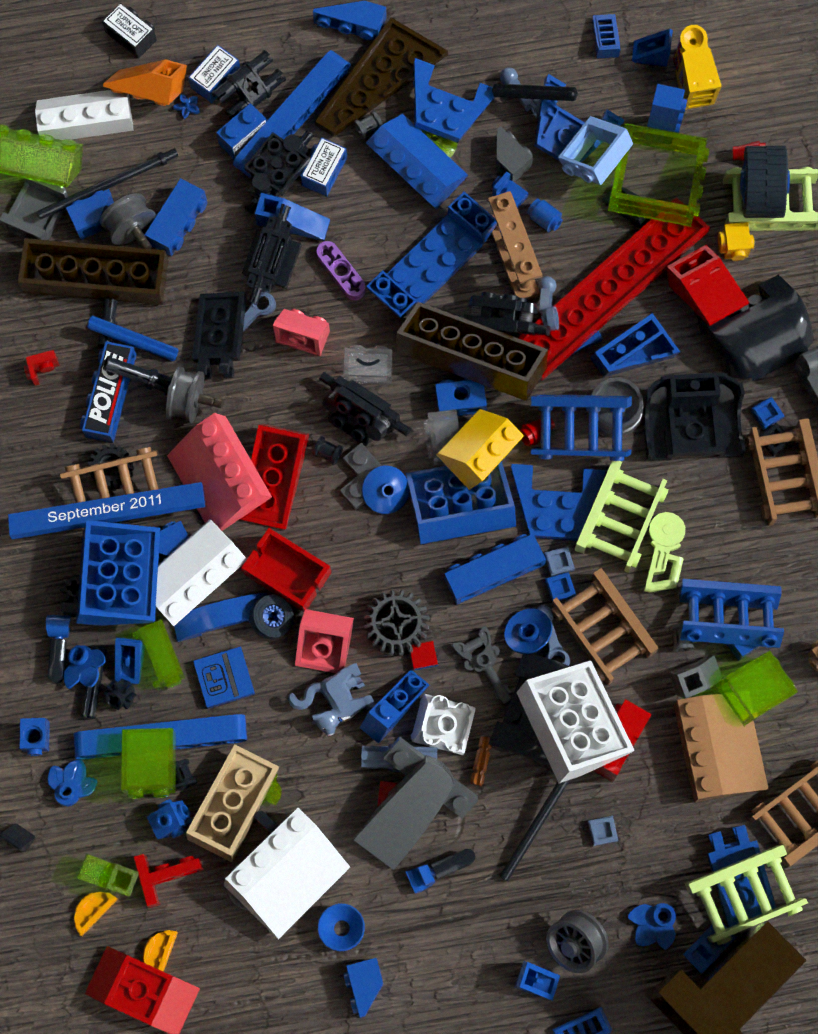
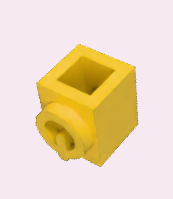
[718,222,754,261]

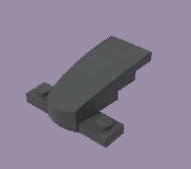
[354,736,478,870]

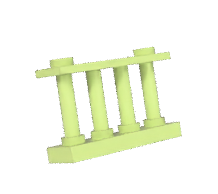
[723,167,818,231]
[575,461,669,573]
[685,845,808,945]

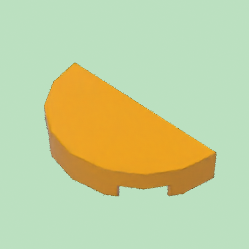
[74,892,118,936]
[143,930,178,972]

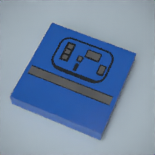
[193,646,255,709]

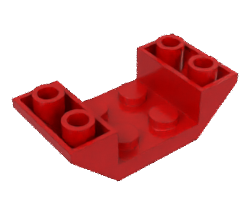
[85,946,200,1034]

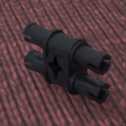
[212,50,286,120]

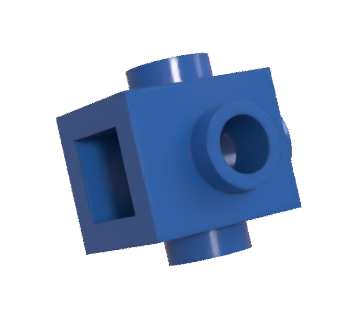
[147,799,192,839]

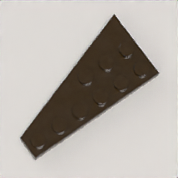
[315,17,448,137]

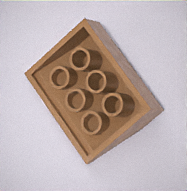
[674,692,769,803]

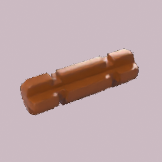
[470,737,492,786]

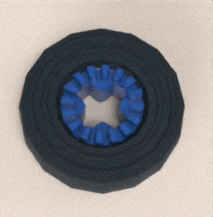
[249,595,294,639]

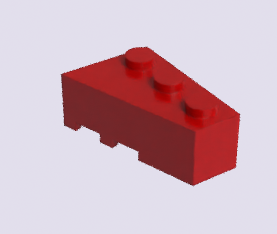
[593,699,652,782]

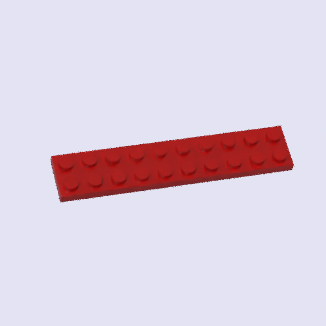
[518,197,710,381]

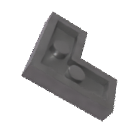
[340,443,382,510]

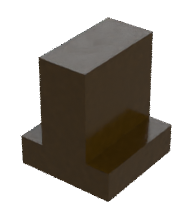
[647,921,807,1034]

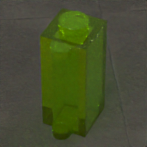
[133,619,186,688]

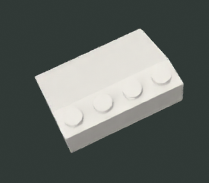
[517,661,634,783]
[224,808,350,940]

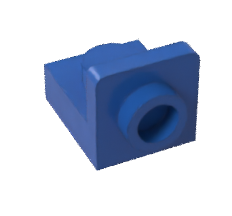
[492,172,528,209]

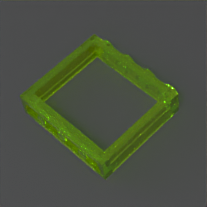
[608,123,710,226]

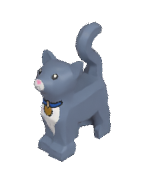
[288,663,375,736]

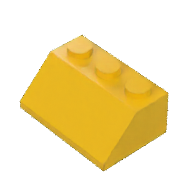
[436,409,524,490]

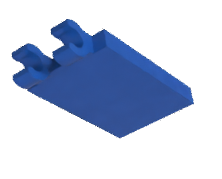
[707,825,776,928]

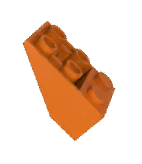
[103,59,187,106]

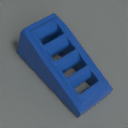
[592,14,620,58]
[553,1007,612,1034]

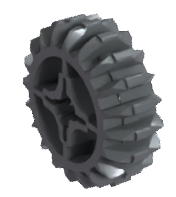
[363,590,430,656]

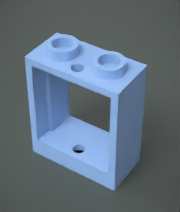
[558,116,633,185]

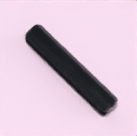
[81,646,107,719]

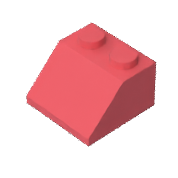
[273,309,330,357]
[295,609,354,673]

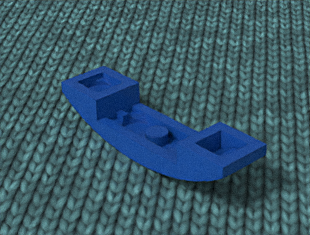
[174,593,273,642]

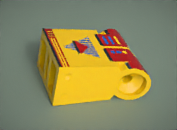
[673,25,722,110]

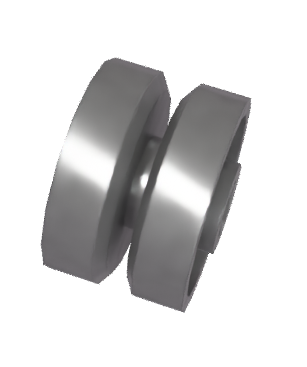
[592,377,643,437]

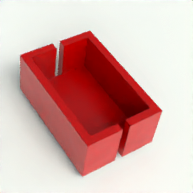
[241,528,332,613]

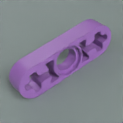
[317,241,365,300]

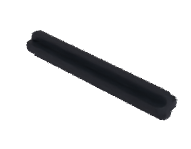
[492,83,578,101]

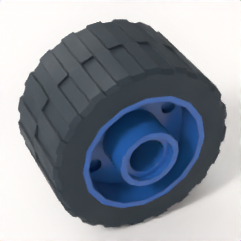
[740,146,790,218]

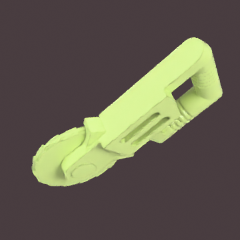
[644,512,685,593]

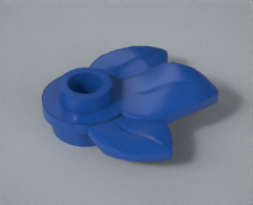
[64,645,105,689]
[48,759,97,807]
[628,903,676,950]

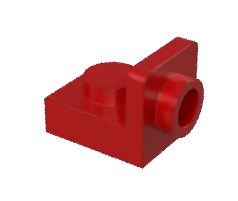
[24,350,60,386]

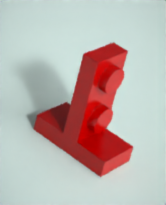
[134,854,203,908]

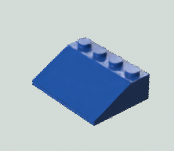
[406,461,516,544]
[76,520,160,626]

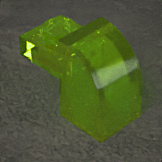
[77,854,139,897]

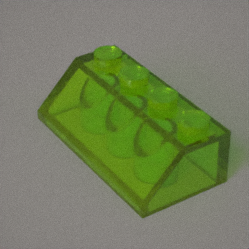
[0,125,83,188]

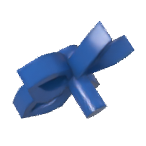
[173,94,200,119]

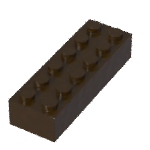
[18,238,169,305]
[396,302,548,401]

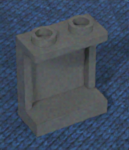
[0,173,69,240]

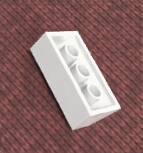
[35,90,134,144]
[156,519,247,626]

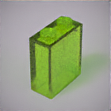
[716,651,798,727]
[121,728,176,799]

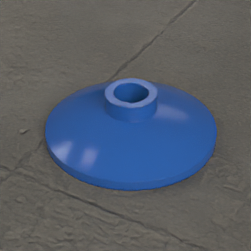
[362,465,409,514]
[504,609,552,654]

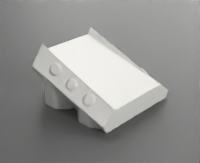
[411,694,475,755]

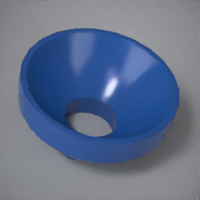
[318,904,365,951]

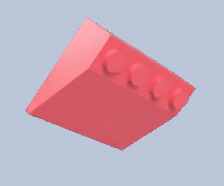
[167,413,272,531]

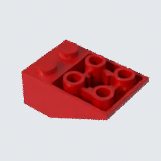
[667,245,749,326]

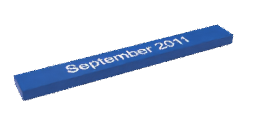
[8,482,206,540]

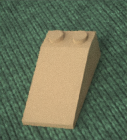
[186,744,279,862]

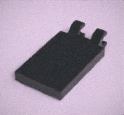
[192,291,247,380]

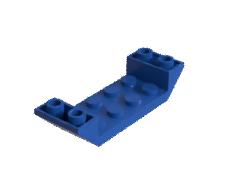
[366,192,497,319]

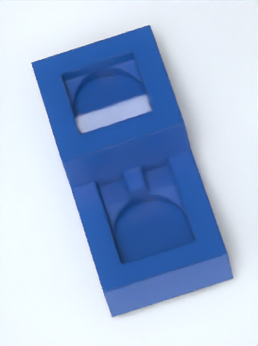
[683,924,737,974]

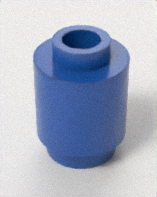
[527,199,563,232]

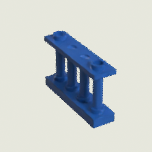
[531,394,632,461]
[679,579,784,648]

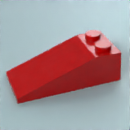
[240,424,309,530]

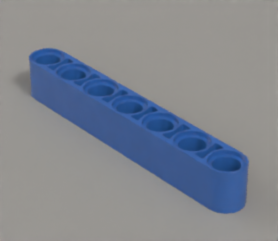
[233,50,351,179]
[74,714,247,760]

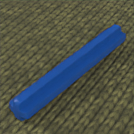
[87,316,179,361]

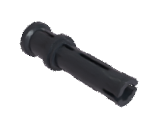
[103,356,173,396]

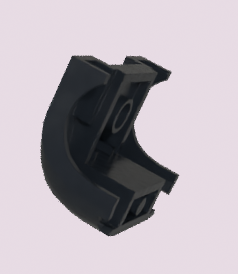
[697,274,814,381]
[644,373,746,461]
[488,654,570,772]

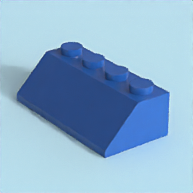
[366,114,468,209]

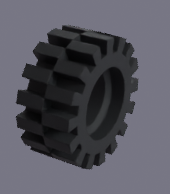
[88,444,134,491]

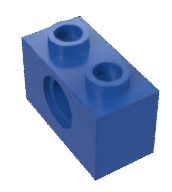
[435,378,487,419]

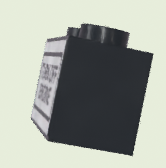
[102,3,157,59]

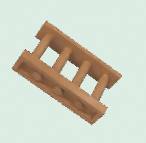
[488,191,543,300]
[746,418,818,526]
[60,447,158,531]
[551,568,659,685]
[748,760,818,868]

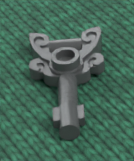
[452,626,511,705]

